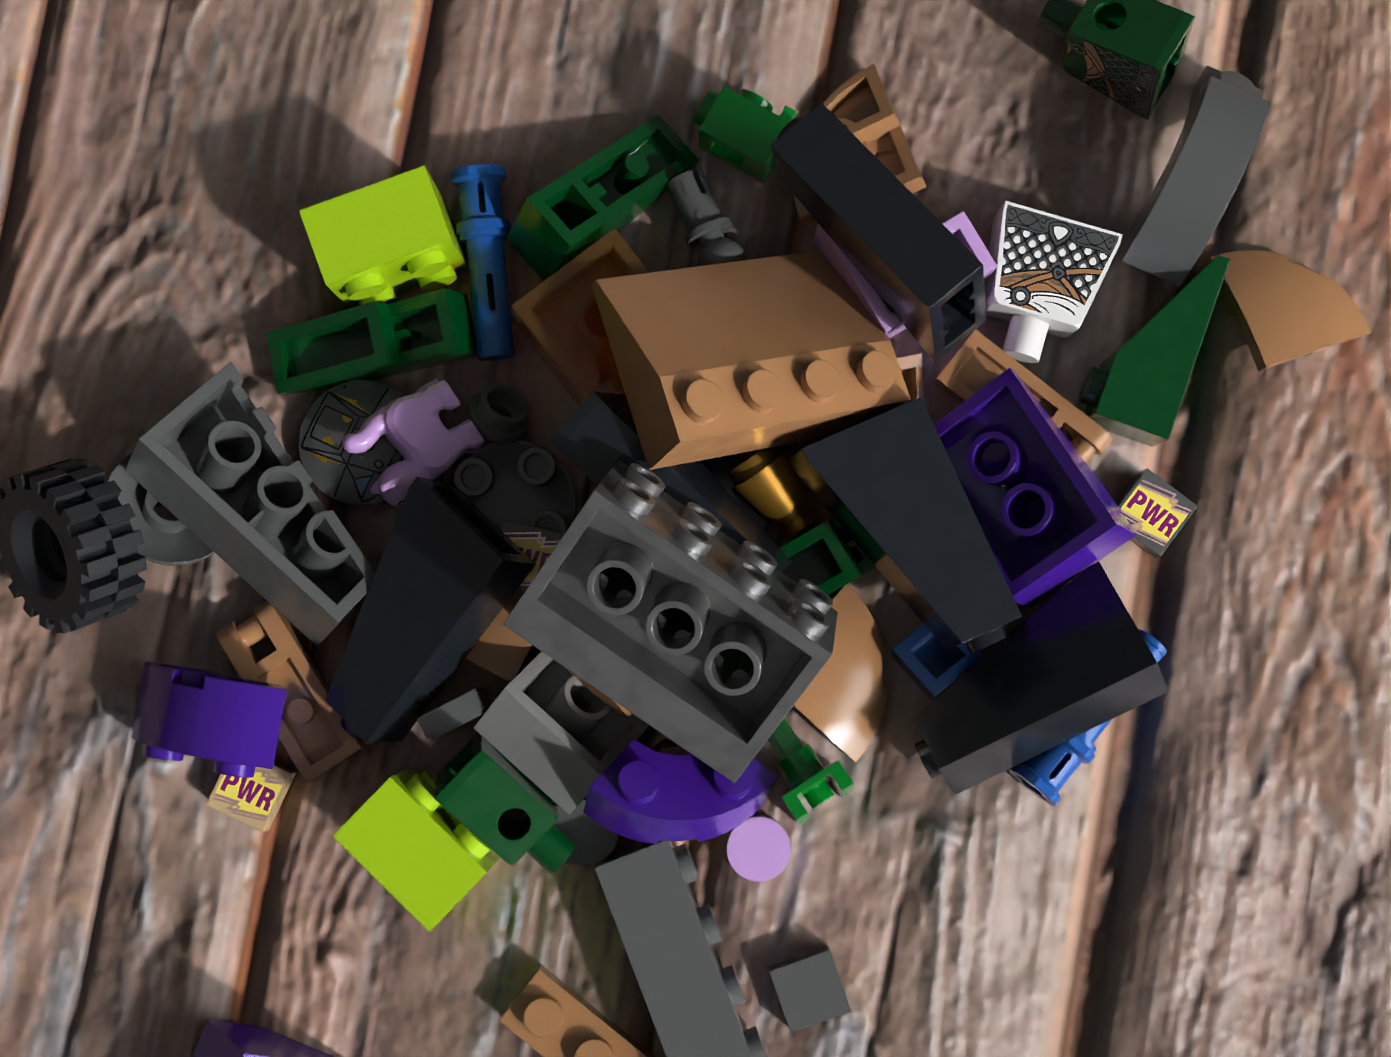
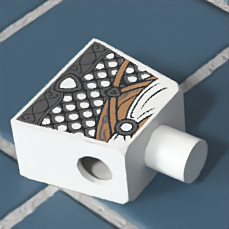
[985,201,1123,363]

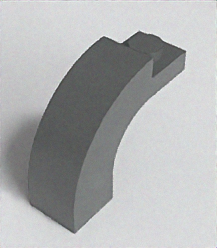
[1122,65,1270,287]

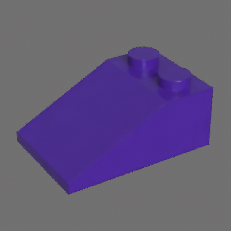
[934,368,1137,607]

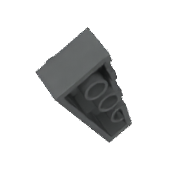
[125,361,375,647]

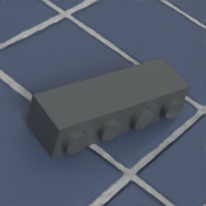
[595,840,768,1057]

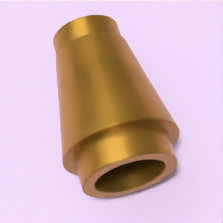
[729,447,816,538]

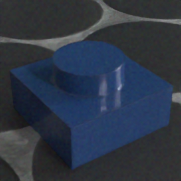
[892,623,983,701]

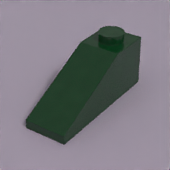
[506,114,699,285]
[1079,255,1230,447]

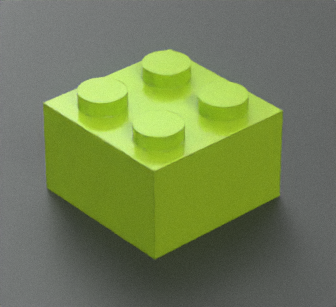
[299,165,468,308]
[333,767,501,932]

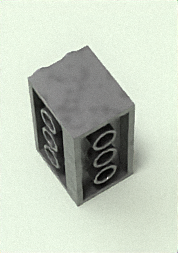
[503,460,838,783]

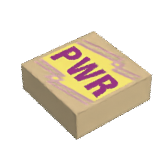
[206,762,297,832]

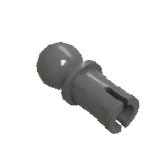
[666,168,747,266]

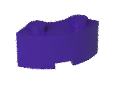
[131,661,287,778]
[583,739,778,844]

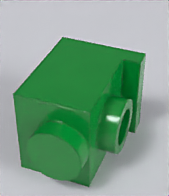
[694,86,797,183]

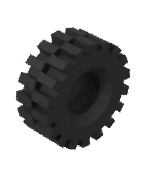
[0,458,147,634]

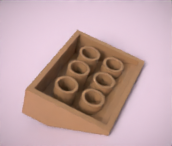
[591,251,911,470]

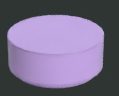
[726,815,791,882]

